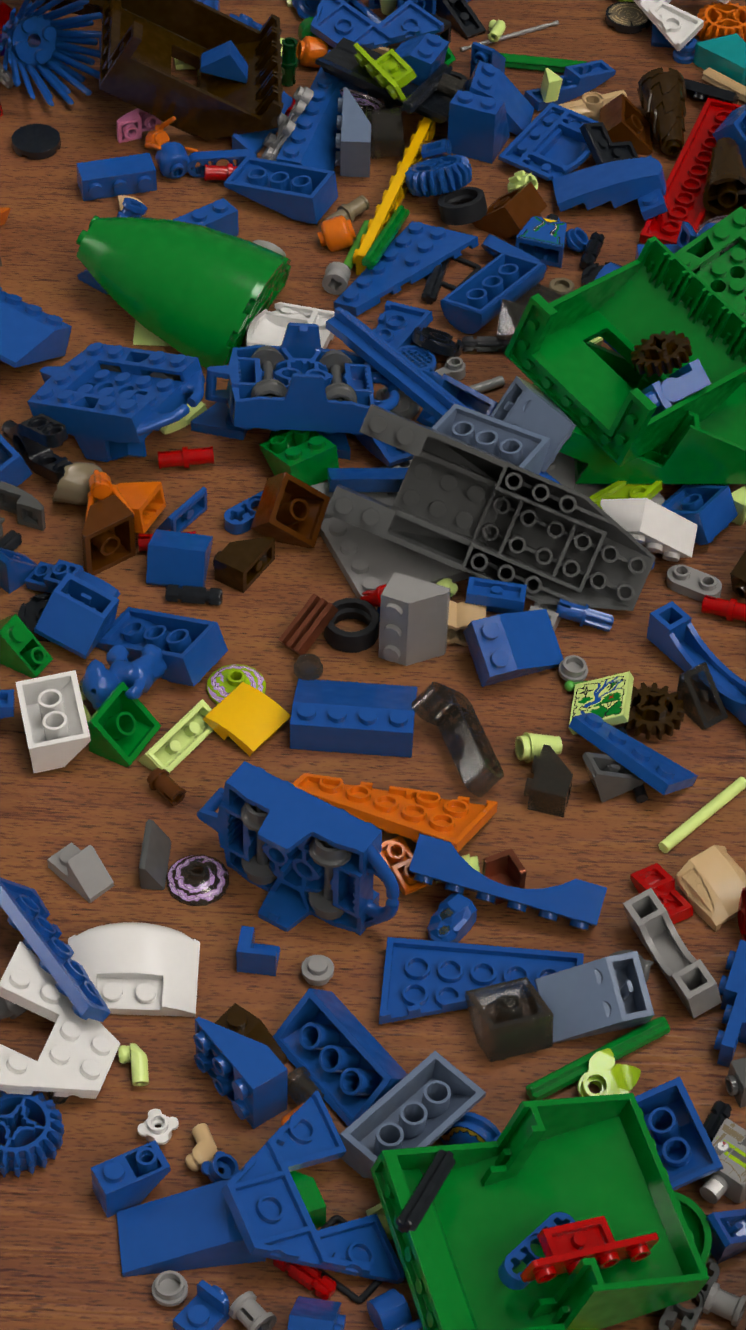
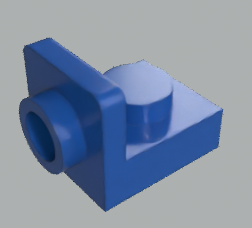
[173,1280,229,1330]

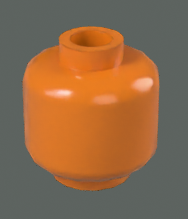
[296,36,332,69]
[317,215,356,252]

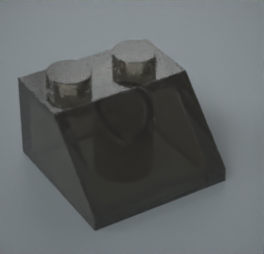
[465,977,553,1062]

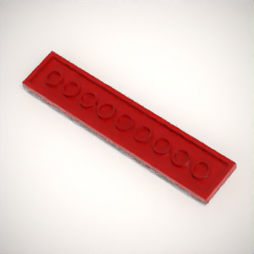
[639,98,742,244]

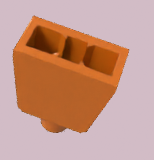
[94,481,166,534]

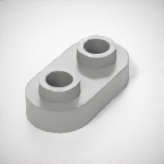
[666,564,722,602]

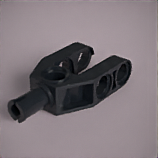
[1,413,73,484]

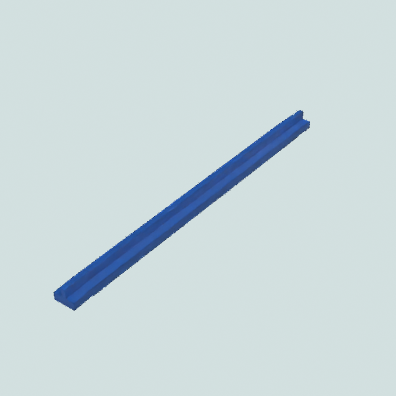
[325,307,655,571]

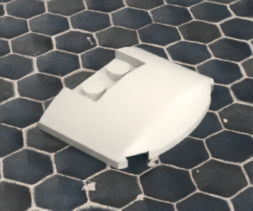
[246,302,335,349]
[68,922,200,1017]

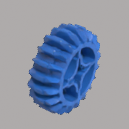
[405,154,472,197]
[0,1091,64,1178]

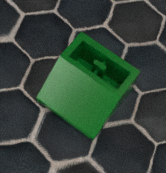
[260,430,339,486]

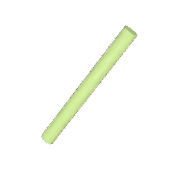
[658,777,746,853]

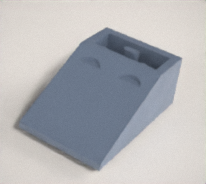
[335,87,371,177]
[490,376,576,473]
[534,951,655,1044]

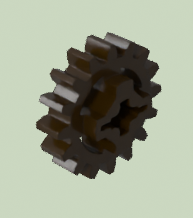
[630,331,693,377]
[625,683,685,740]

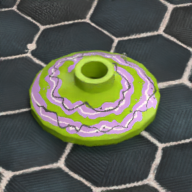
[207,664,266,705]

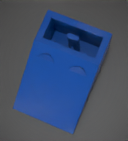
[193,1017,288,1129]

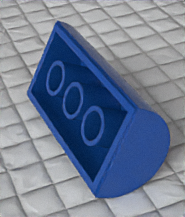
[440,252,545,334]

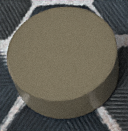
[548,278,575,300]

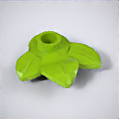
[577,1048,641,1097]

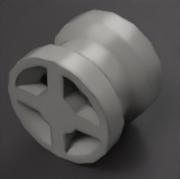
[322,262,351,295]

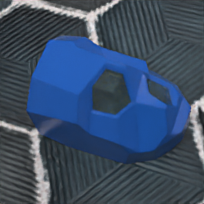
[427,893,477,943]

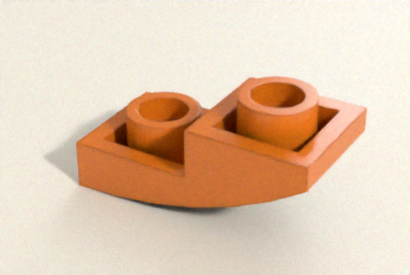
[380,835,434,895]

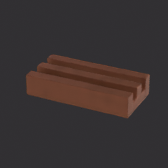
[278,594,338,657]

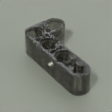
[412,682,504,797]

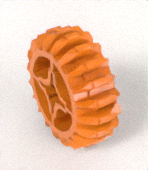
[696,1,746,42]

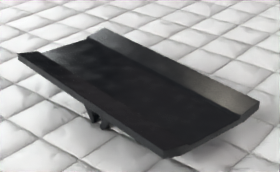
[315,37,463,124]

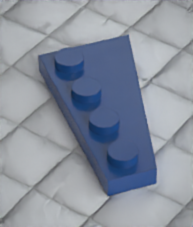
[373,300,433,349]

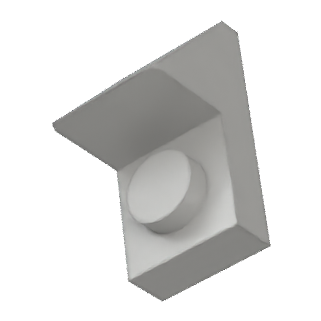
[47,842,114,903]

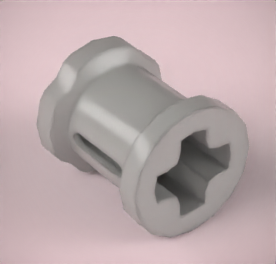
[703,1282,746,1327]
[228,1291,277,1330]

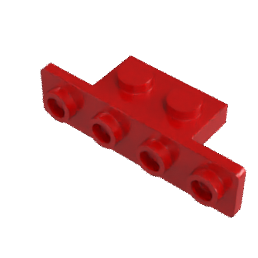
[520,1216,659,1283]

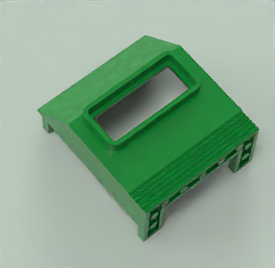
[504,236,746,467]

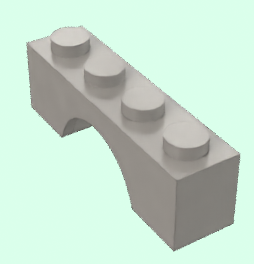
[623,888,722,1019]

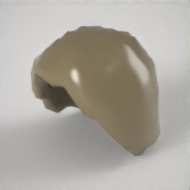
[52,462,103,506]

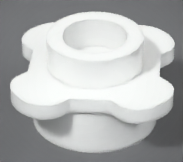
[137,1109,179,1145]

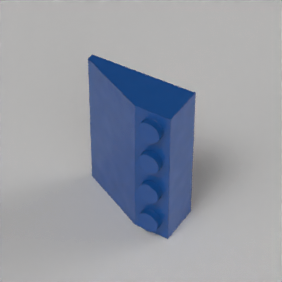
[0,287,72,368]
[290,678,418,758]

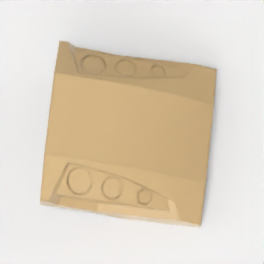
[675,845,746,932]

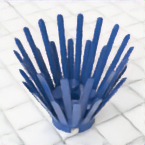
[0,0,103,106]

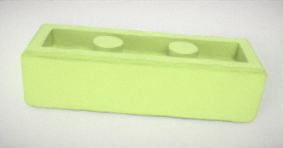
[138,699,213,773]

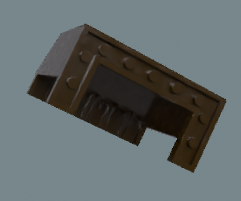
[99,0,283,140]

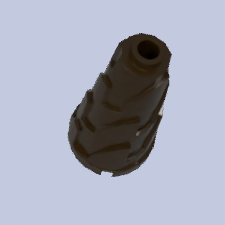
[637,67,686,156]
[703,137,746,219]

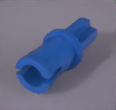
[555,598,614,632]

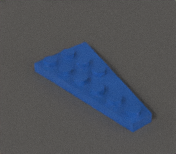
[333,221,479,316]
[379,937,584,1024]

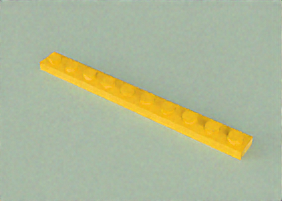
[353,117,436,275]

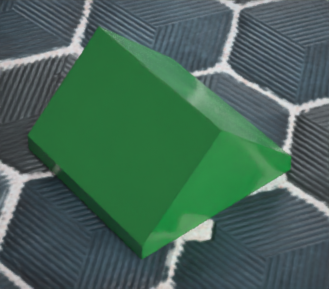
[87,682,161,767]

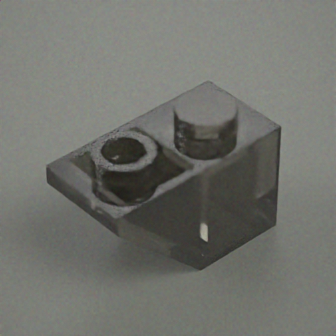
[524,744,573,817]

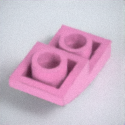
[117,108,161,143]

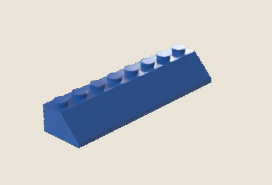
[276,50,368,171]

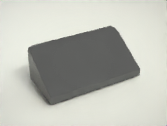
[139,819,171,890]

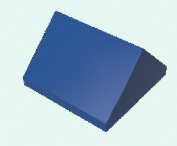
[146,529,213,588]

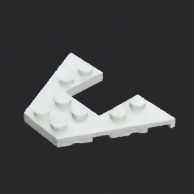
[633,0,730,51]
[0,941,121,1099]

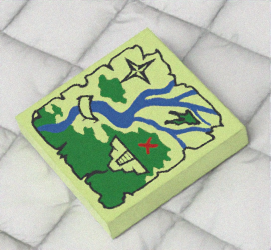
[569,671,634,735]

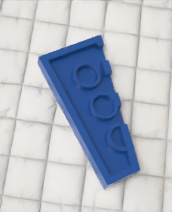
[569,713,698,795]

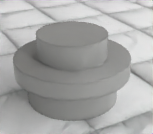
[558,655,588,683]
[301,955,334,986]
[152,1270,188,1307]

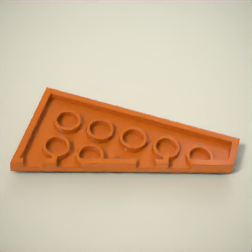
[292,773,498,852]

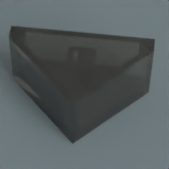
[677,662,728,730]

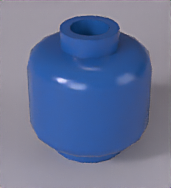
[155,142,190,179]

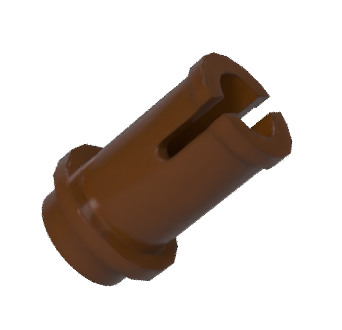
[147,768,186,806]

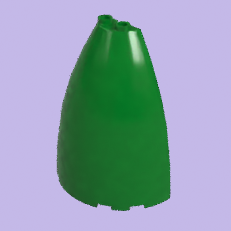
[76,215,291,369]

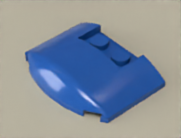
[498,102,598,181]

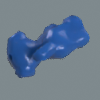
[80,644,167,710]

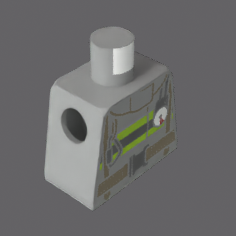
[700,1118,746,1204]

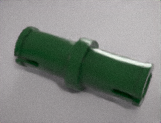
[281,37,298,87]

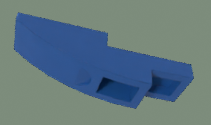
[714,939,746,1067]

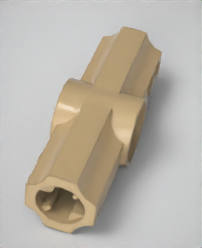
[558,90,627,122]

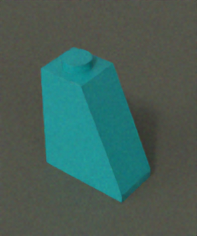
[693,33,746,86]

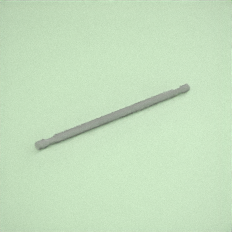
[460,20,559,52]

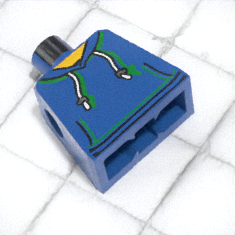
[515,214,567,268]

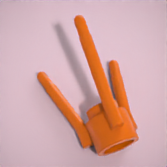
[144,116,198,153]
[85,470,135,521]

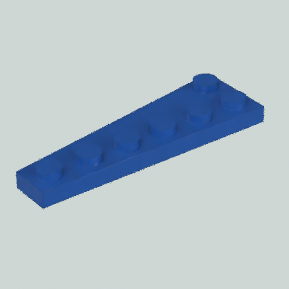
[0,877,111,1022]

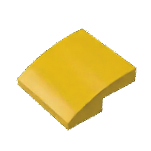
[203,682,291,757]

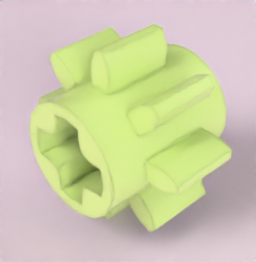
[507,170,538,193]

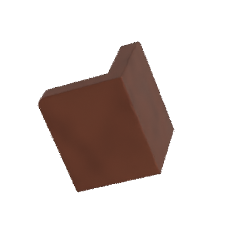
[482,848,526,905]

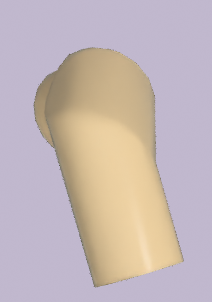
[185,1123,217,1172]

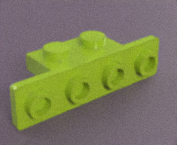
[353,42,417,102]

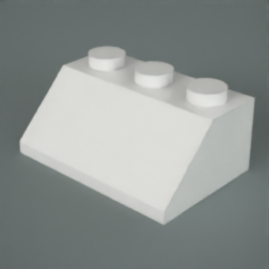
[600,498,698,562]
[15,670,91,773]

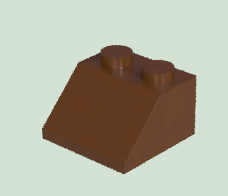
[599,93,653,155]
[473,182,547,239]
[251,472,330,548]
[82,494,136,575]

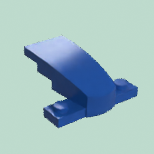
[552,155,668,221]

